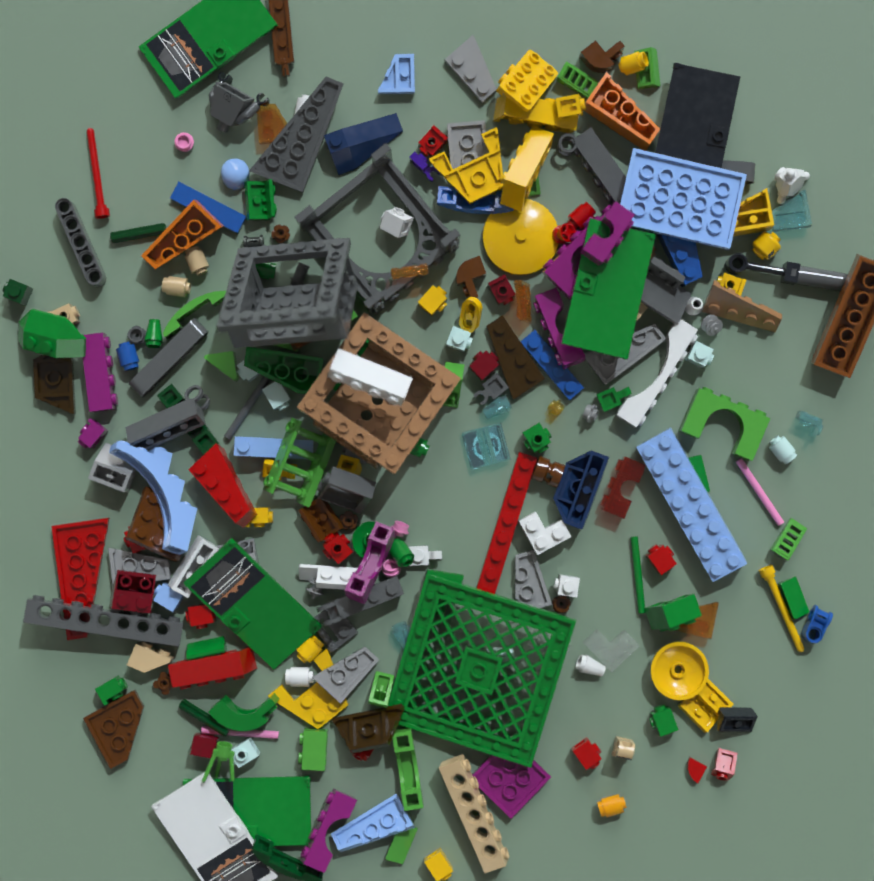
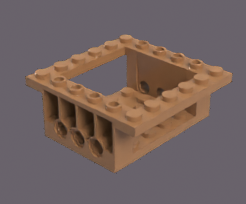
[297,312,461,475]

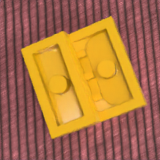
[678,679,734,733]

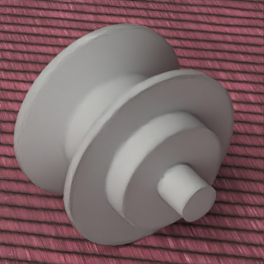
[701,315,723,336]
[306,579,325,599]

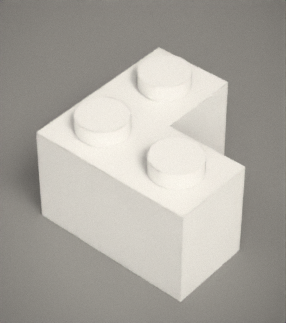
[518,512,572,555]

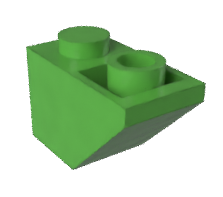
[443,362,464,408]

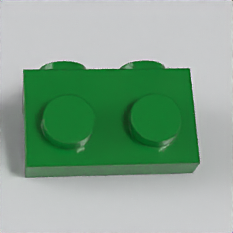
[244,179,277,220]

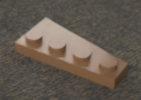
[702,280,782,332]

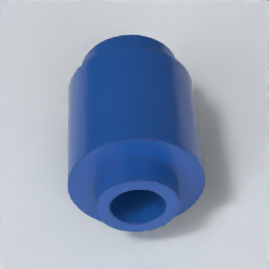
[116,342,140,371]

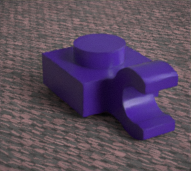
[409,151,440,182]

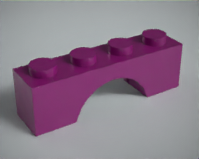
[533,287,586,369]
[344,521,396,604]
[300,788,357,873]

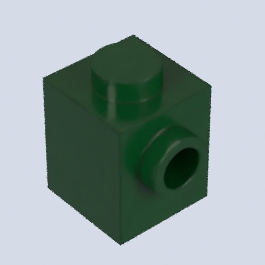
[3,279,33,306]

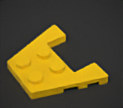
[429,127,504,204]
[268,648,348,729]

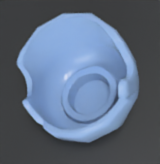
[221,158,250,190]

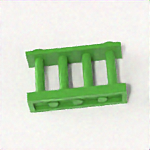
[263,418,336,508]

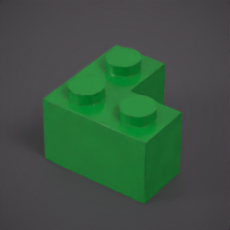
[644,594,702,632]

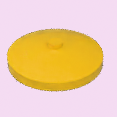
[483,199,558,275]

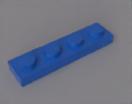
[521,330,584,400]

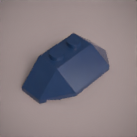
[553,450,609,530]

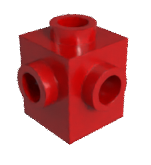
[322,532,353,564]

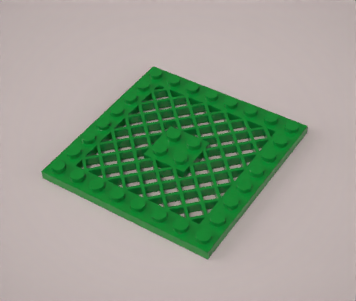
[387,573,576,768]

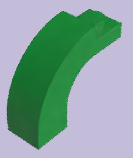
[208,693,280,731]

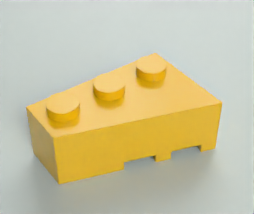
[733,188,774,237]

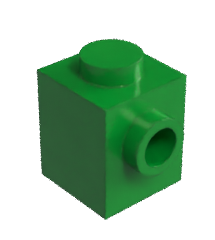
[649,704,679,737]

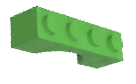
[393,728,424,811]

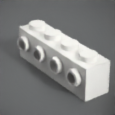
[327,349,412,406]

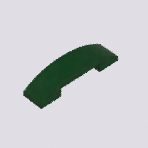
[157,383,219,455]
[252,835,323,881]

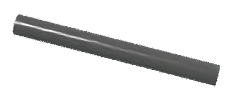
[224,376,271,440]

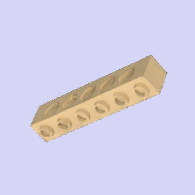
[439,754,509,873]

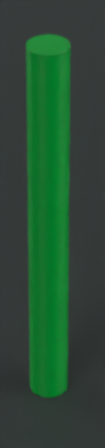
[630,536,646,613]

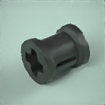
[243,235,264,247]

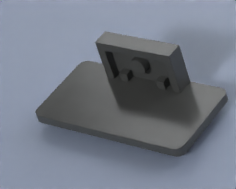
[641,257,691,324]

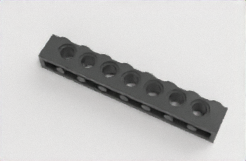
[23,595,184,646]

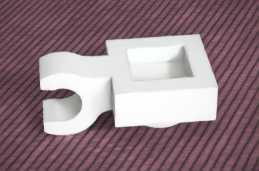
[409,546,442,566]

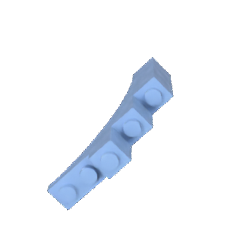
[109,441,197,555]

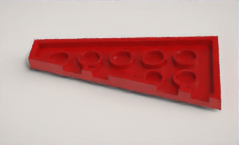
[51,518,110,640]

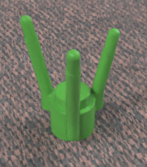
[202,741,235,783]

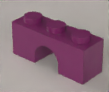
[580,201,635,266]

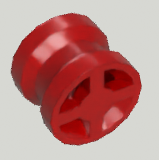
[552,223,576,244]

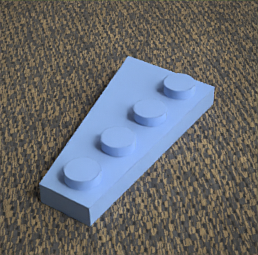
[331,794,415,852]

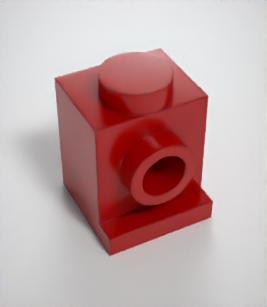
[418,125,448,157]

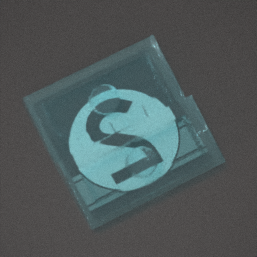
[461,423,511,470]

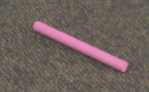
[736,458,784,526]
[201,726,279,739]

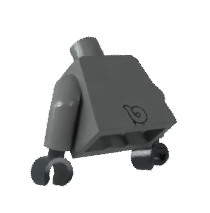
[208,72,270,132]

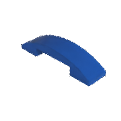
[437,186,514,214]

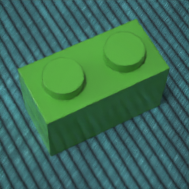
[298,728,328,771]

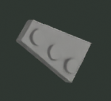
[108,548,171,583]
[515,549,552,608]
[312,647,379,703]

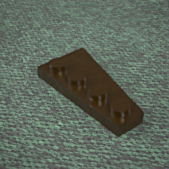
[486,315,545,400]

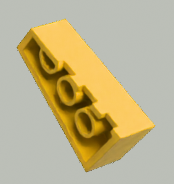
[493,94,579,133]
[500,126,554,212]

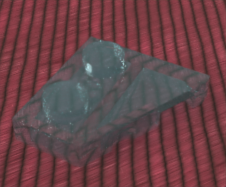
[772,190,812,232]

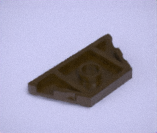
[33,355,76,414]
[332,704,404,753]

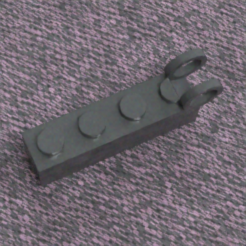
[557,128,626,204]
[125,385,211,450]
[316,576,404,627]

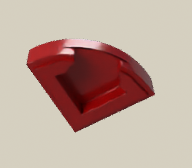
[687,756,707,783]

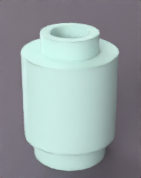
[769,435,797,465]

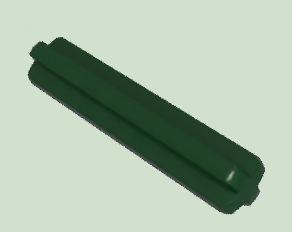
[110,223,167,243]
[179,699,230,736]

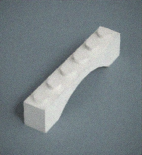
[615,319,698,428]

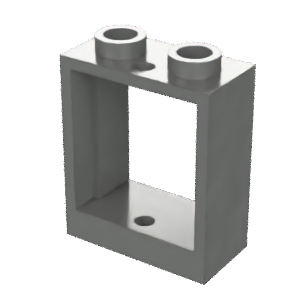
[317,466,376,514]

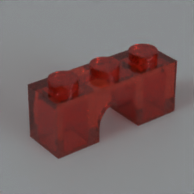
[600,456,646,519]

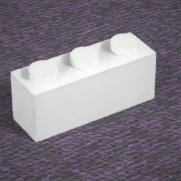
[168,535,219,598]

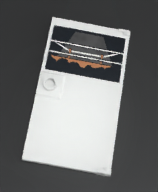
[151,772,278,881]

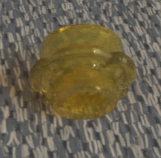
[547,400,565,418]

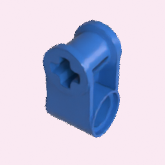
[801,605,833,643]

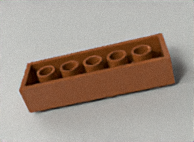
[811,254,874,378]

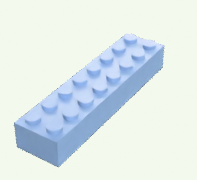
[636,427,747,582]

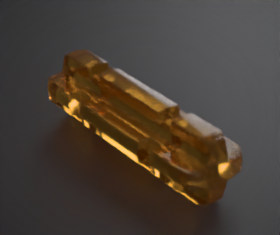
[391,264,429,279]

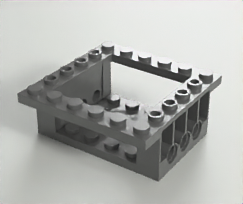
[217,238,358,348]

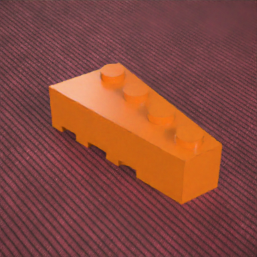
[583,72,660,151]
[141,199,224,269]

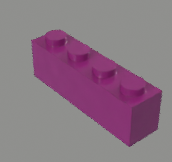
[83,332,118,413]

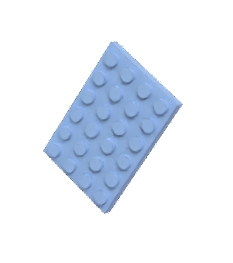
[620,148,747,250]

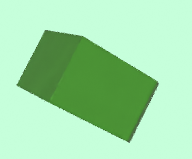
[204,351,239,382]
[368,671,395,708]

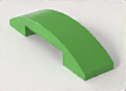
[163,291,226,339]

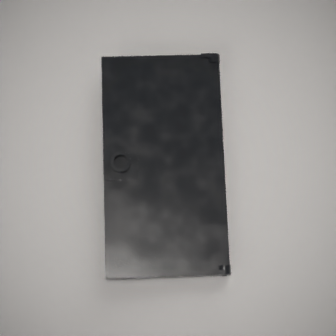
[655,63,741,168]

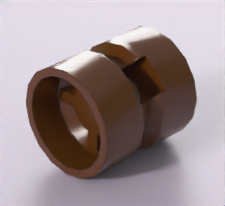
[531,456,565,488]

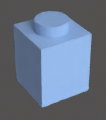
[153,583,184,612]

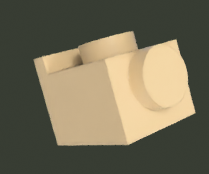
[48,303,80,325]

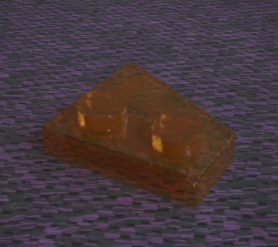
[257,104,287,144]
[514,280,532,322]
[674,602,719,639]

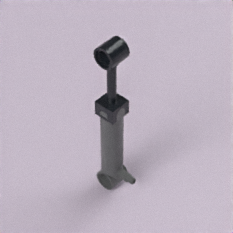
[725,253,848,292]

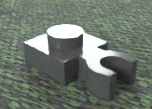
[474,373,509,405]

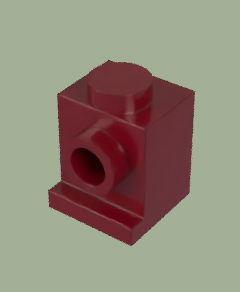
[487,274,516,306]

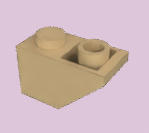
[127,641,174,673]

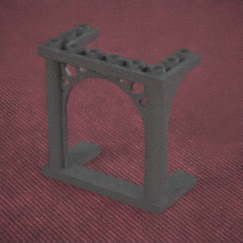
[295,143,460,314]

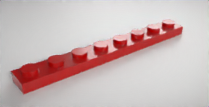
[477,452,537,594]

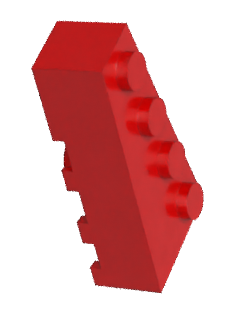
[188,443,257,528]
[168,647,257,690]

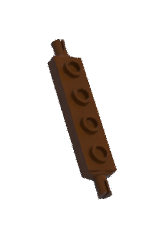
[269,0,294,77]

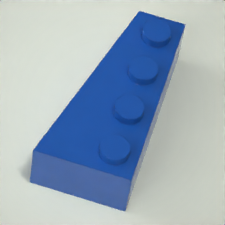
[656,233,703,287]

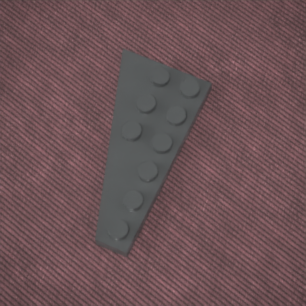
[249,76,344,192]

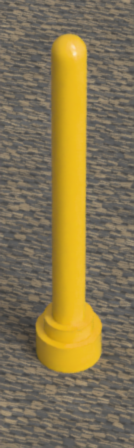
[758,565,804,652]

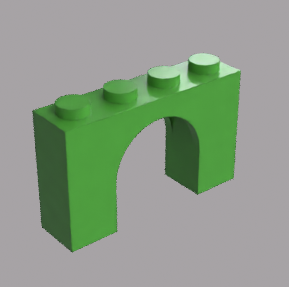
[679,387,771,461]

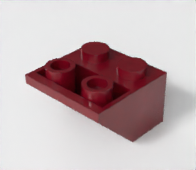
[110,570,156,613]

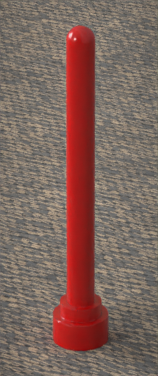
[86,128,110,219]

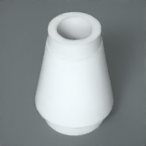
[685,297,703,316]
[576,654,606,677]

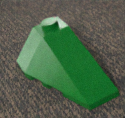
[244,347,323,395]

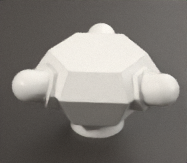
[774,167,810,205]

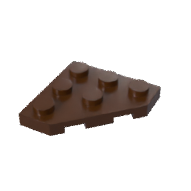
[126,486,181,562]
[83,690,144,769]

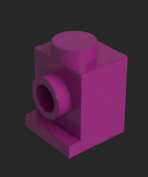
[77,418,108,449]

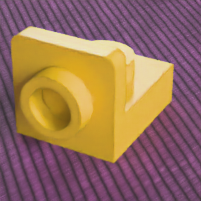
[556,94,586,118]

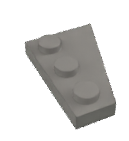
[445,35,497,103]

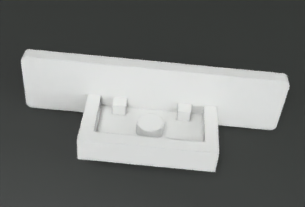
[299,564,376,590]

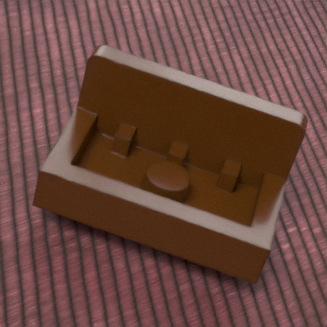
[299,498,344,543]

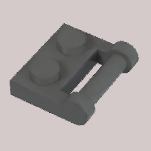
[314,610,358,653]

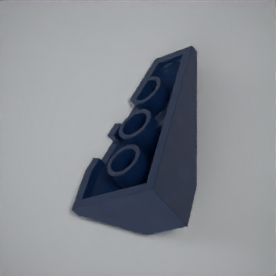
[324,113,403,175]

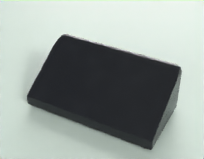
[717,707,758,732]

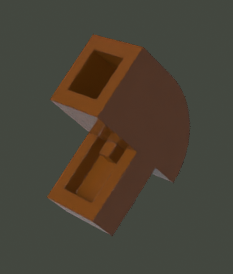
[579,40,625,73]
[456,256,486,299]

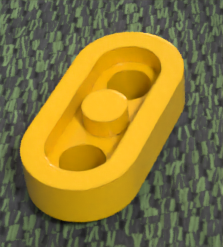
[459,297,482,333]

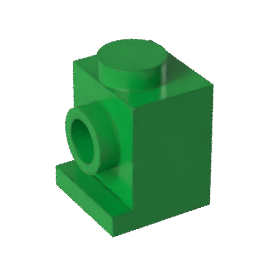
[95,675,128,706]

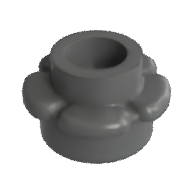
[128,326,146,345]

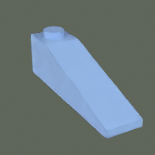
[234,436,314,459]

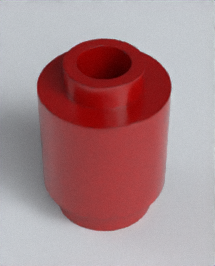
[567,202,596,230]

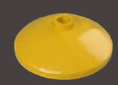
[650,642,709,700]

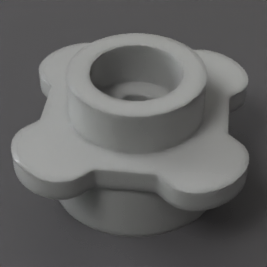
[583,404,599,424]

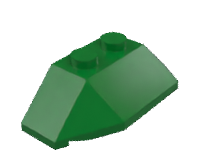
[18,309,86,358]

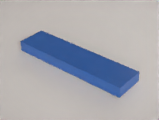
[170,181,247,234]

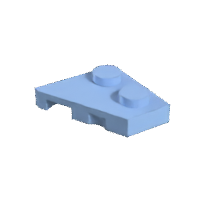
[378,54,415,94]

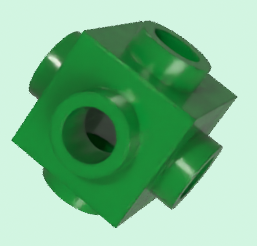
[522,422,552,454]

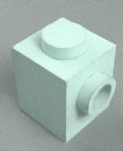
[446,326,473,353]
[685,341,714,368]
[231,737,260,768]

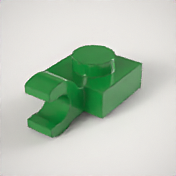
[596,387,632,412]

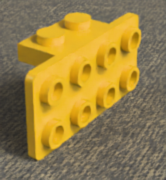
[496,50,558,112]

